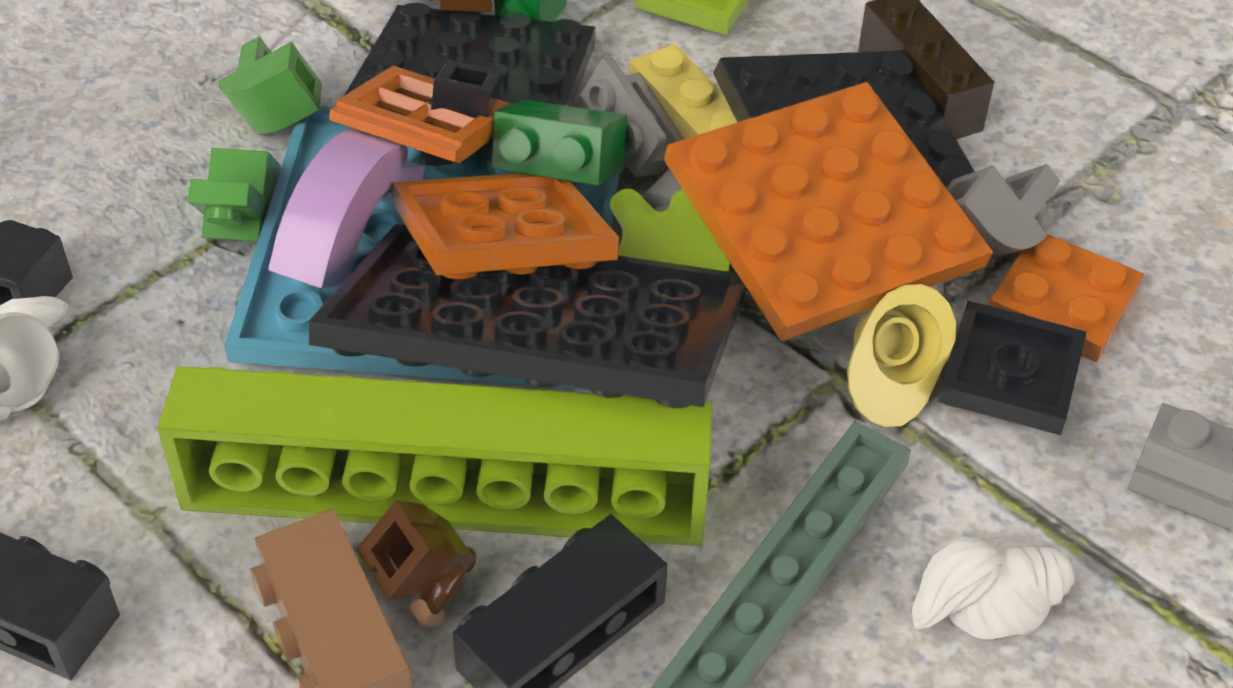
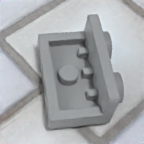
[580,58,684,178]

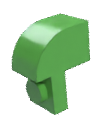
[219,36,322,134]
[188,147,281,242]

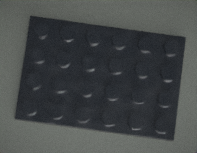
[309,224,745,408]

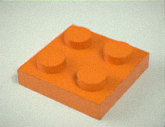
[988,234,1144,363]

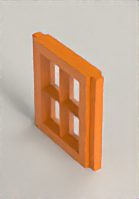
[329,66,511,163]

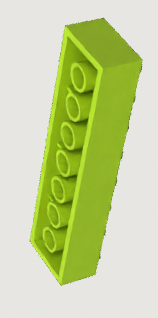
[157,366,713,546]

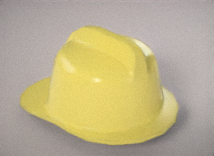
[847,284,956,427]

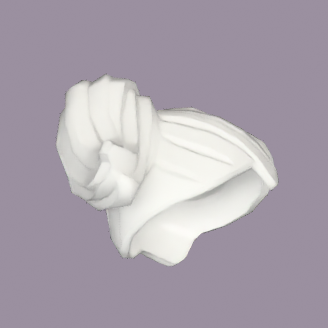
[0,296,69,421]
[912,536,1074,640]

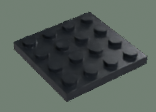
[344,2,596,141]
[713,50,975,188]

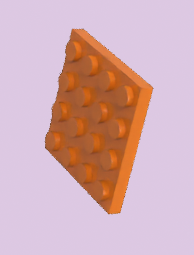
[664,82,993,342]

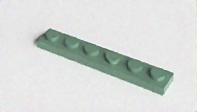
[651,421,911,688]

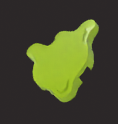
[610,189,734,272]

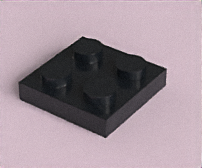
[938,300,1087,435]

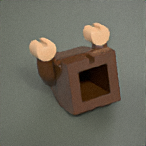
[356,500,476,628]

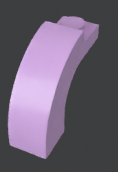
[268,128,426,289]

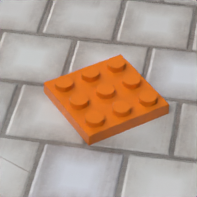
[392,173,619,279]

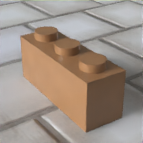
[250,508,412,688]

